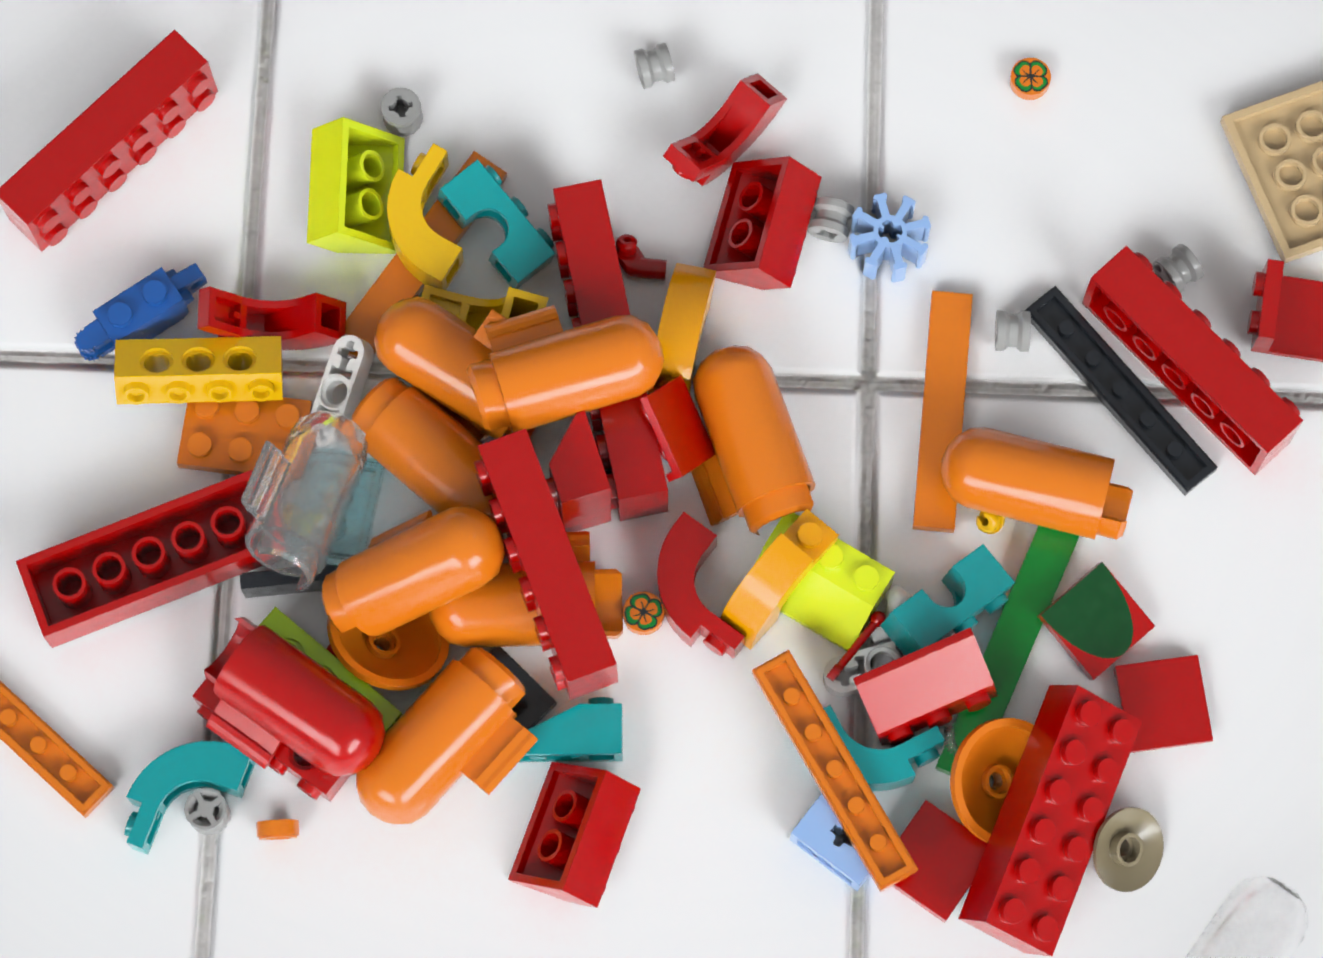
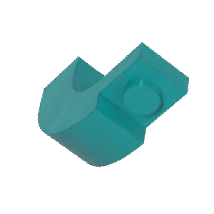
[824,705,945,791]
[124,741,256,855]

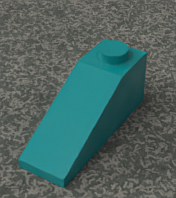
[519,697,623,762]

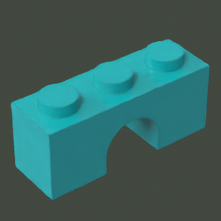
[437,159,555,289]
[880,544,1015,656]

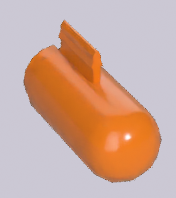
[374,296,536,439]
[466,305,664,433]
[691,345,816,536]
[351,377,493,518]
[941,427,1133,540]
[322,506,506,637]
[429,531,623,648]
[356,647,538,825]

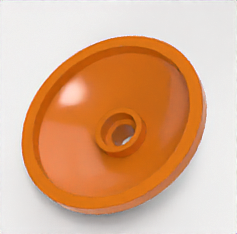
[327,613,449,691]
[950,718,1034,843]

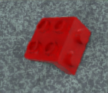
[1247,259,1323,362]

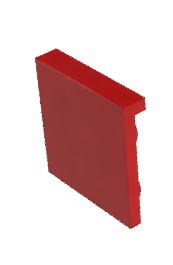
[640,375,716,482]
[1113,655,1213,753]
[892,800,987,923]

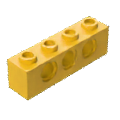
[114,336,283,405]

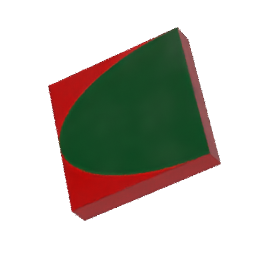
[1037,562,1155,680]

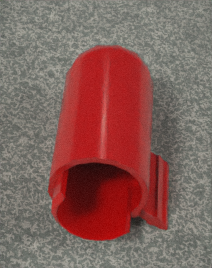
[204,617,386,776]

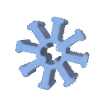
[848,193,931,283]

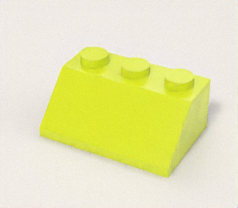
[307,117,405,254]
[756,513,895,651]

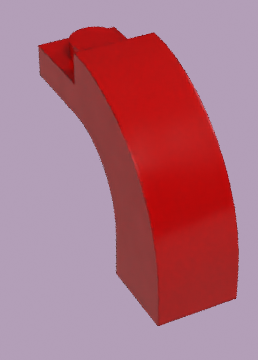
[663,73,787,186]
[197,286,347,350]
[657,512,745,659]

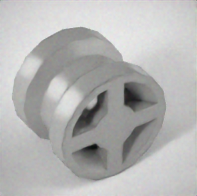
[634,43,675,89]
[381,88,423,136]
[808,196,855,243]
[1153,244,1204,293]
[995,310,1031,352]
[184,788,231,835]

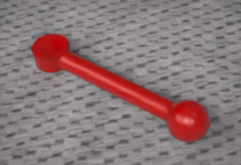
[826,611,886,682]

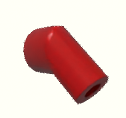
[616,234,667,280]

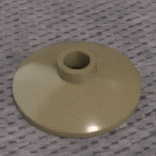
[1093,807,1164,892]

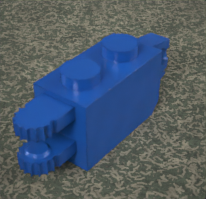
[74,263,207,362]

